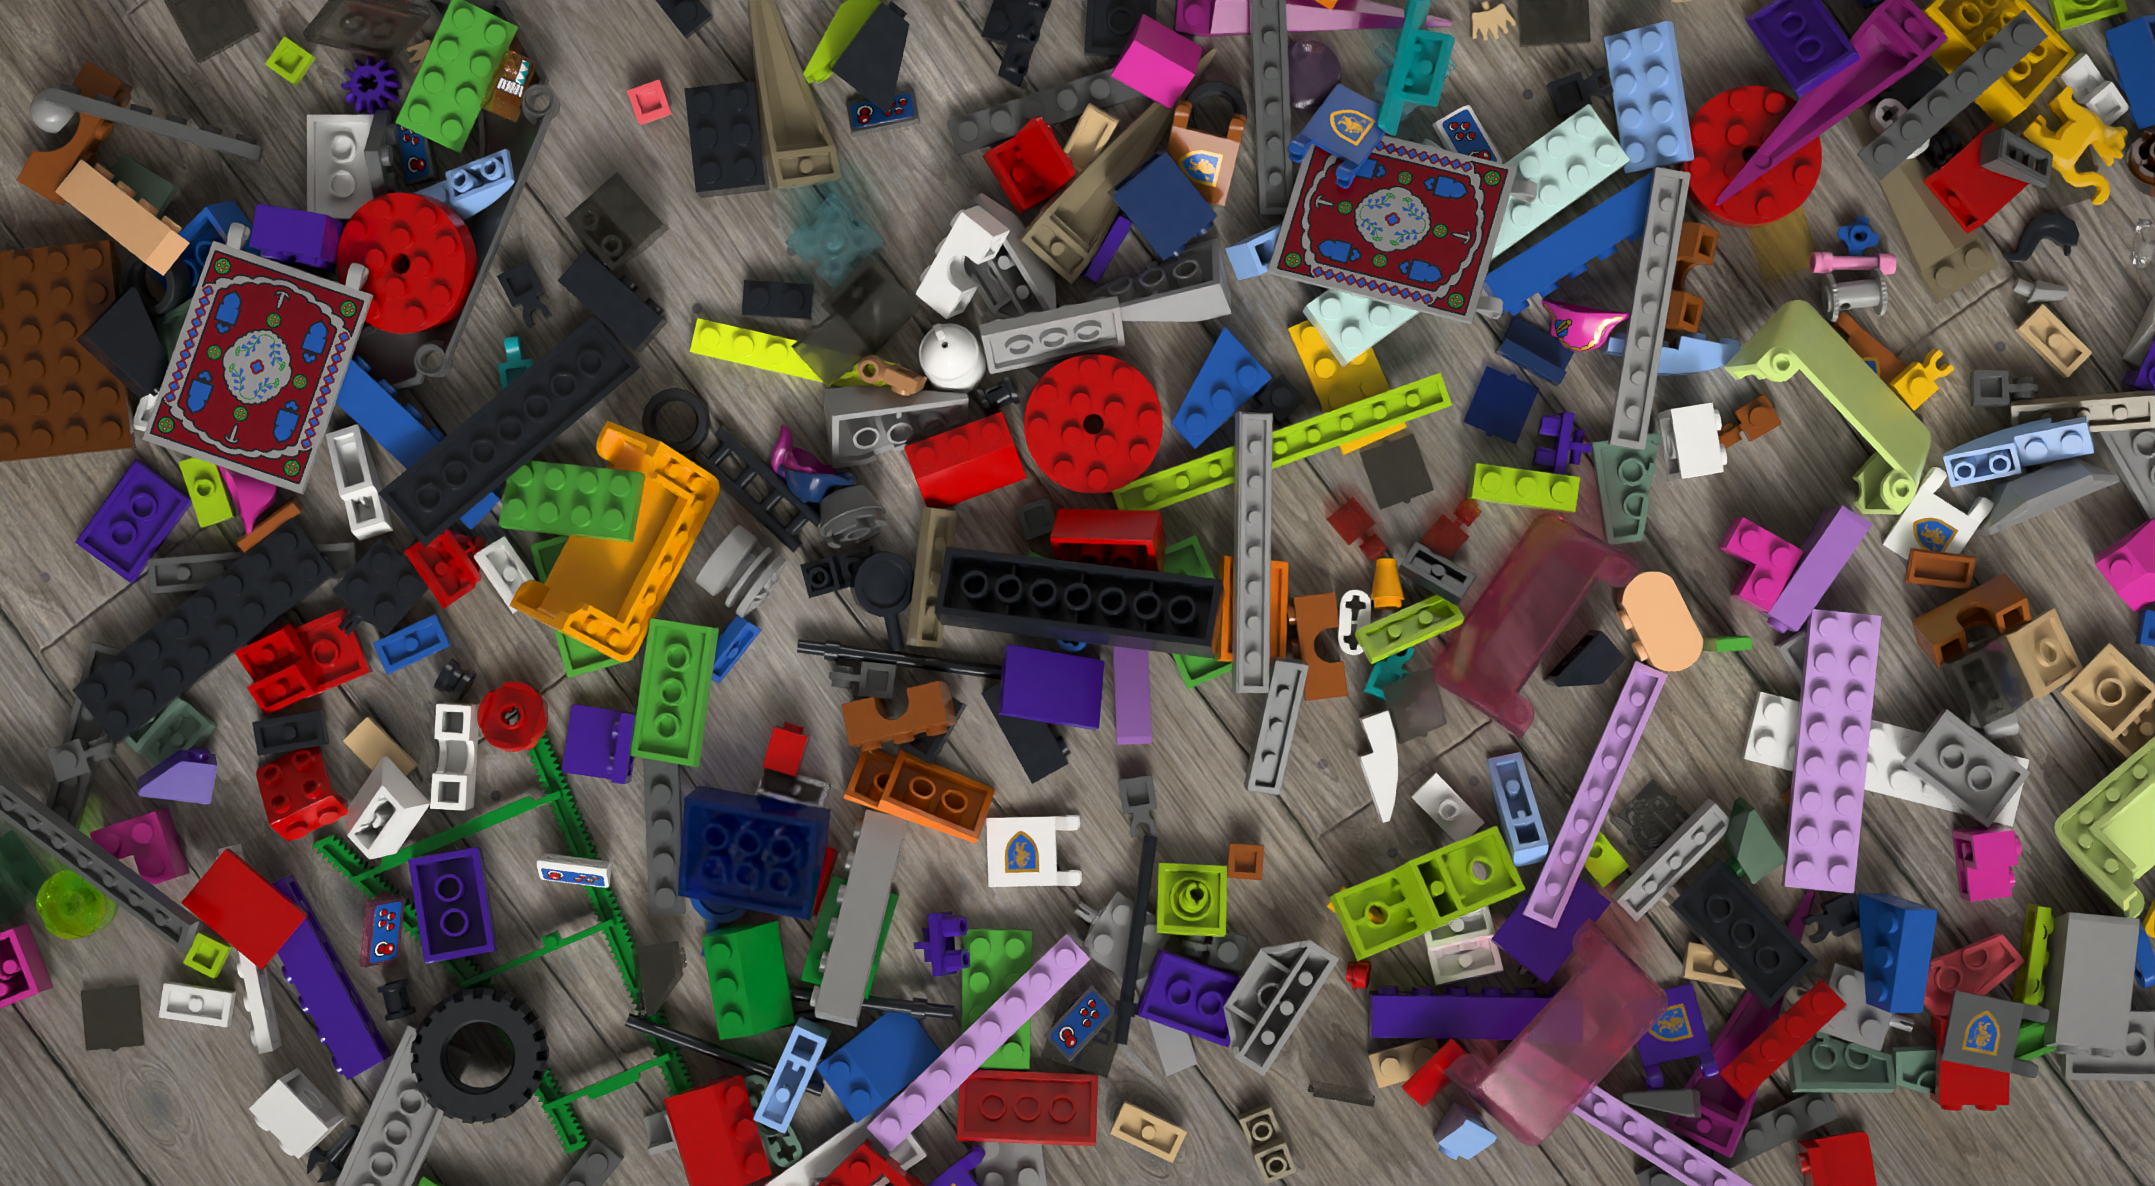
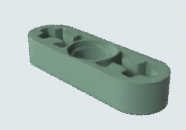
[743,1073,804,1168]

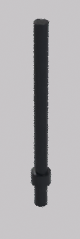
[797,639,1002,680]
[1113,835,1158,1045]
[790,986,955,1020]
[625,1013,825,1097]

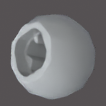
[30,90,76,133]

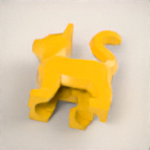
[2019,86,2128,205]

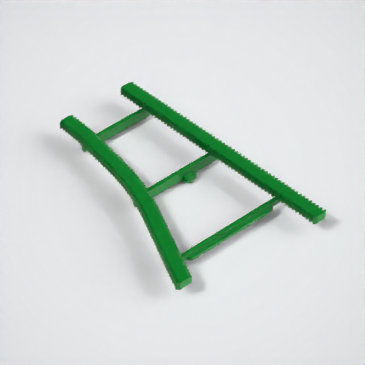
[312,731,694,1153]

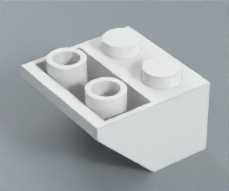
[347,756,431,860]

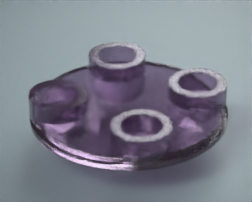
[1288,40,1342,109]

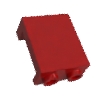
[1923,122,2034,234]
[1930,1015,2010,1111]

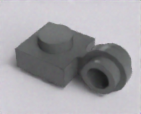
[1970,370,2038,407]
[829,661,896,700]
[46,736,117,783]
[1180,932,1248,971]

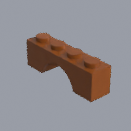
[16,61,133,206]

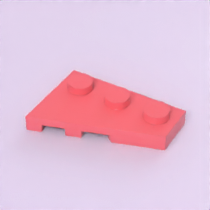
[1924,933,2025,1015]

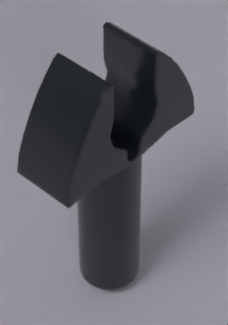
[307,1124,360,1183]

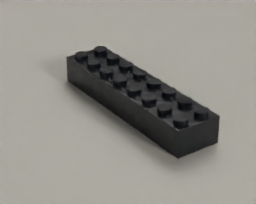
[934,546,1225,659]

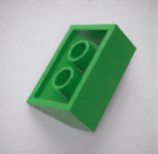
[702,920,796,1040]

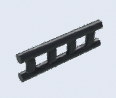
[692,425,820,553]

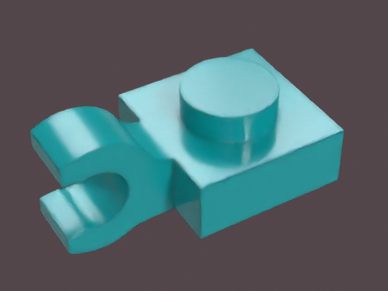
[498,336,535,390]

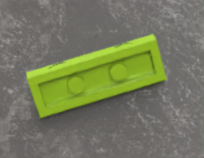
[1355,595,1464,664]
[2013,903,2055,1005]

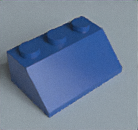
[2105,14,2155,130]

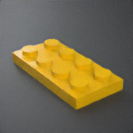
[1287,320,1407,456]

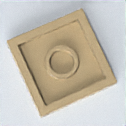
[2004,608,2083,699]

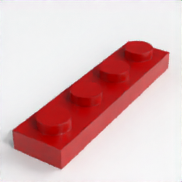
[1719,979,1847,1100]

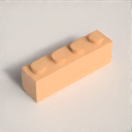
[55,159,189,276]

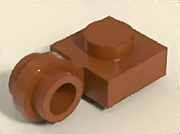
[1717,394,1782,449]

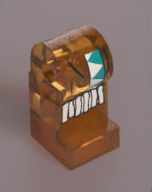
[480,49,535,122]

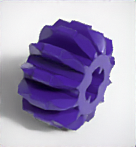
[341,55,402,115]

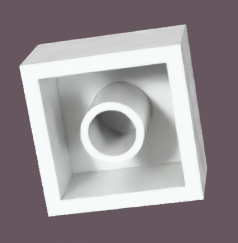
[1657,402,1727,481]
[249,1068,346,1159]

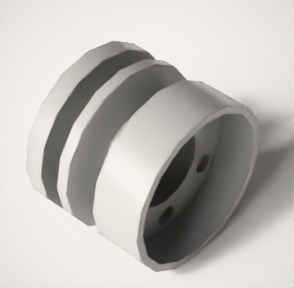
[695,525,787,618]

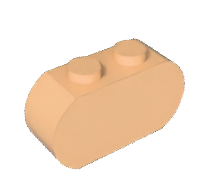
[1616,572,1704,671]

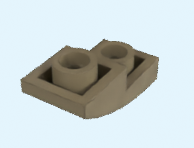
[1237,1102,1298,1184]

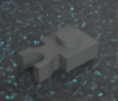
[1118,774,1157,838]

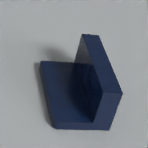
[1495,318,1575,386]

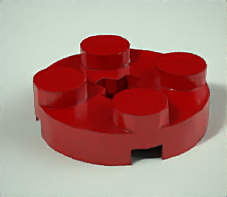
[477,681,549,752]

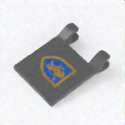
[1940,990,2050,1078]

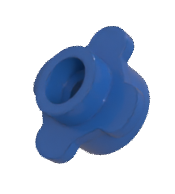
[1837,216,1879,256]

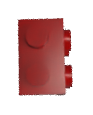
[982,115,1075,215]
[256,746,349,842]
[1796,1130,1877,1186]

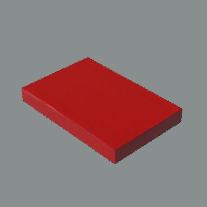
[181,848,309,970]

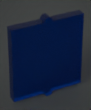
[1463,366,1540,444]

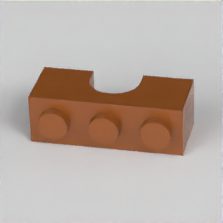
[1665,222,1719,333]
[1912,573,2032,668]
[1287,592,1348,701]
[841,681,957,752]

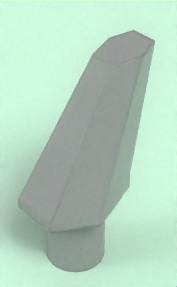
[2012,278,2069,304]

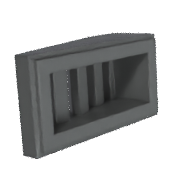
[1979,128,2053,188]
[1623,1088,1701,1118]

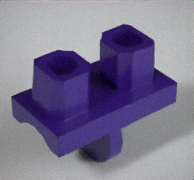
[1532,412,1592,475]
[913,911,971,977]

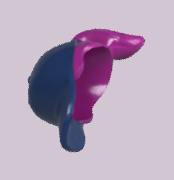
[771,424,857,503]

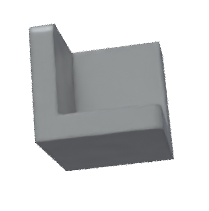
[643,1110,677,1155]

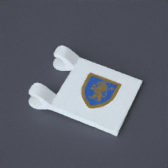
[1882,467,1994,561]
[986,815,1082,887]

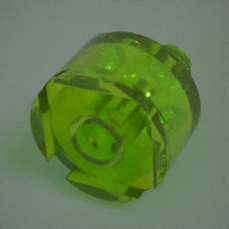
[36,869,119,940]

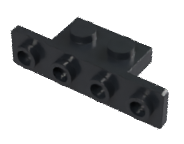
[981,0,1051,87]

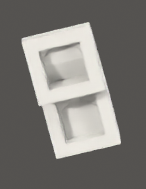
[2055,53,2129,126]

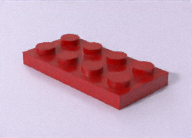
[956,1070,1098,1146]

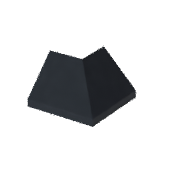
[1543,630,1626,687]

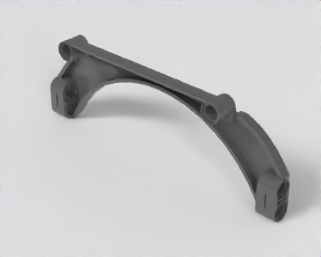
[334,0,561,409]

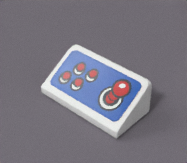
[1432,105,1503,163]
[537,853,612,888]

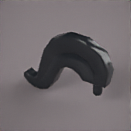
[2003,213,2080,264]

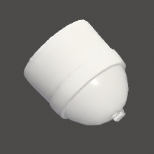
[919,323,986,394]

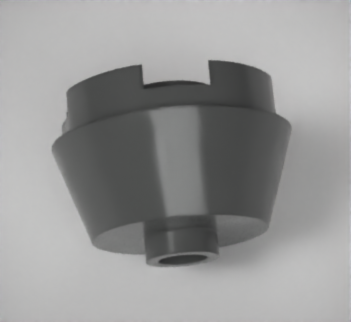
[820,485,887,548]

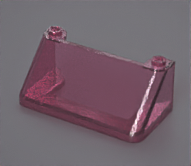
[1432,513,1643,739]
[1444,918,1669,1146]

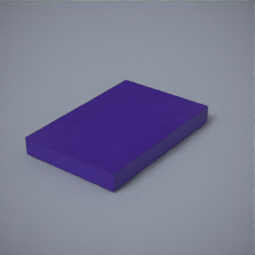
[1744,0,1860,98]
[75,459,192,583]
[998,644,1105,730]
[1491,877,1611,984]
[1135,948,1241,1048]

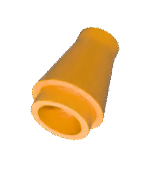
[1370,558,1405,610]

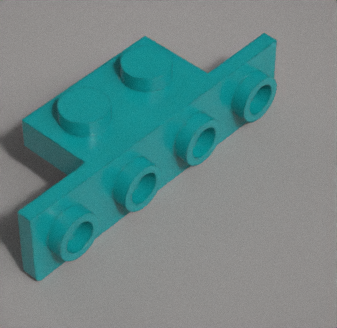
[1377,0,1455,136]

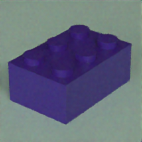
[250,204,346,273]
[408,847,498,964]

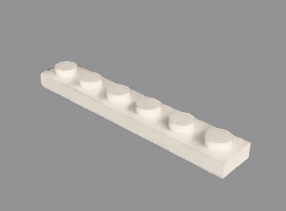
[216,844,282,1054]

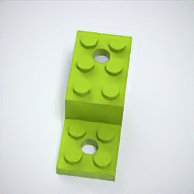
[1330,826,1526,961]

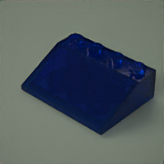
[677,785,831,920]

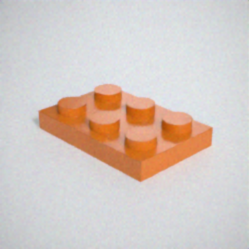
[1216,556,1289,666]

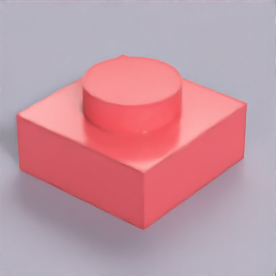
[627,79,673,125]

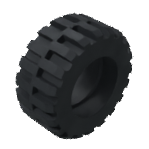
[410,986,549,1124]

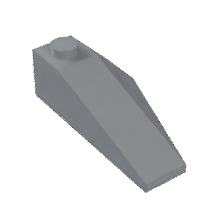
[1087,238,1232,322]
[824,385,969,469]

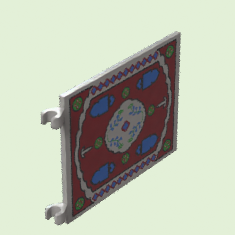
[1268,135,1537,324]
[142,222,373,494]

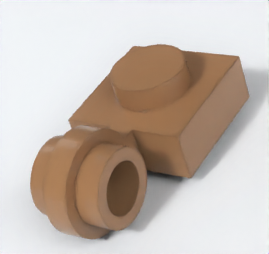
[858,355,927,396]

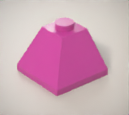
[2094,517,2155,613]

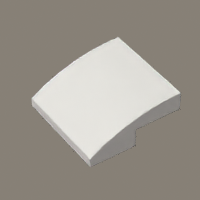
[1423,906,1504,987]

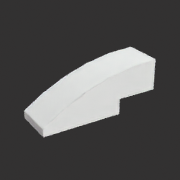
[325,424,393,541]
[1357,709,1398,823]

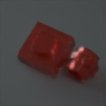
[1326,497,1388,562]
[1419,498,1482,560]

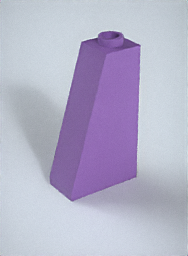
[1760,505,1872,634]
[1113,646,1152,745]

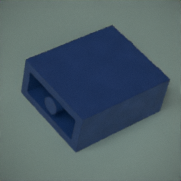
[1107,148,1217,260]

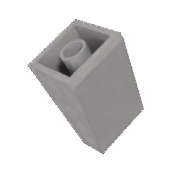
[2044,912,2140,1058]

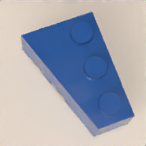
[1171,326,1272,450]
[1858,893,1938,1013]

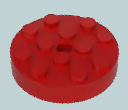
[1678,86,1822,228]
[337,193,477,334]
[1023,354,1163,494]

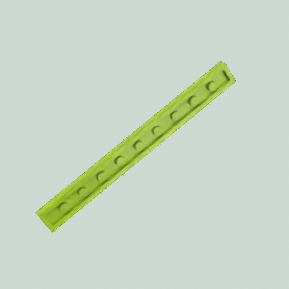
[1112,372,1452,511]

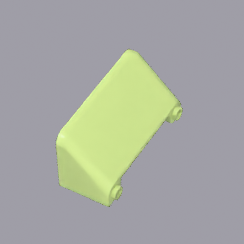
[1723,300,1931,515]
[2054,736,2155,918]

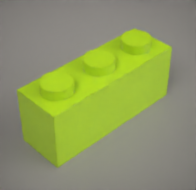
[1467,463,1580,513]

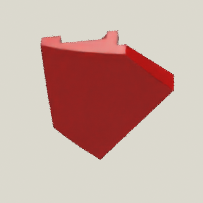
[404,529,486,609]

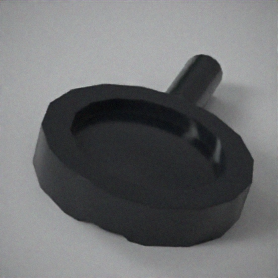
[850,551,915,651]

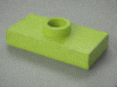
[179,457,237,528]
[1583,831,1629,888]

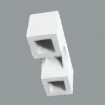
[916,205,1010,319]
[430,702,480,811]

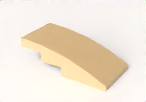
[2060,643,2155,761]

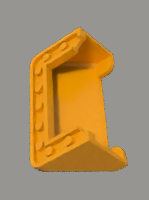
[509,421,720,662]

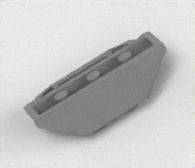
[955,193,1056,320]
[1978,457,2120,536]
[1223,939,1339,1076]

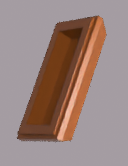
[1904,548,1977,590]

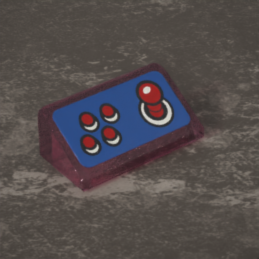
[360,891,405,968]

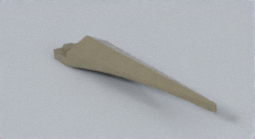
[747,0,842,190]
[1018,48,1216,285]
[1848,102,1998,304]

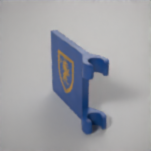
[1288,83,1386,189]

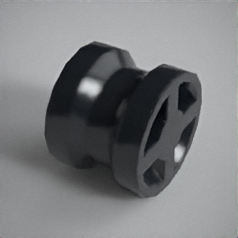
[1923,125,1963,168]
[434,659,477,702]

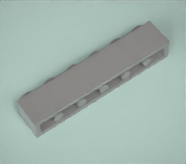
[810,809,907,1027]

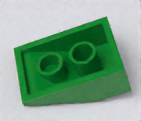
[801,875,899,999]

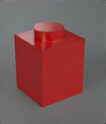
[762,721,810,777]

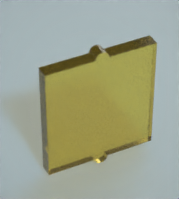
[1748,207,1816,281]

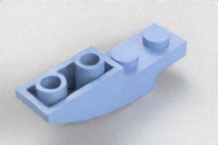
[414,149,515,220]
[1602,332,1742,376]
[1943,416,2094,487]

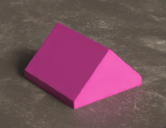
[1110,14,1203,109]

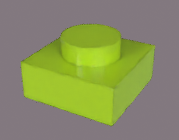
[265,36,316,86]
[183,931,233,979]

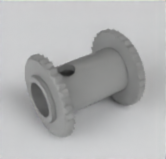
[1821,267,1888,322]

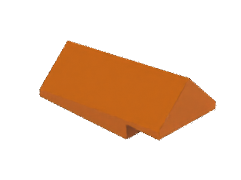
[843,750,996,843]

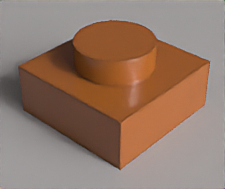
[1227,842,1264,880]

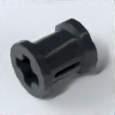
[976,375,1020,416]
[377,978,416,1021]

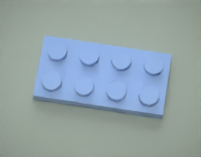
[1604,21,1694,174]

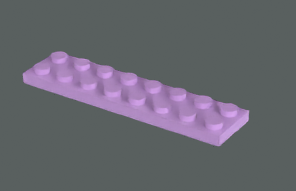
[1781,609,1882,893]

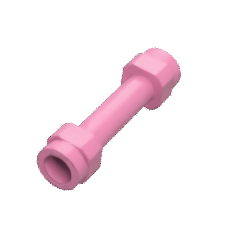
[1809,252,1896,275]

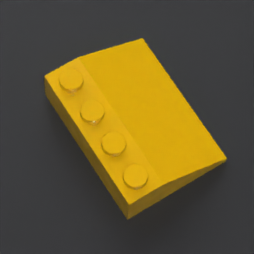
[1921,0,2077,128]

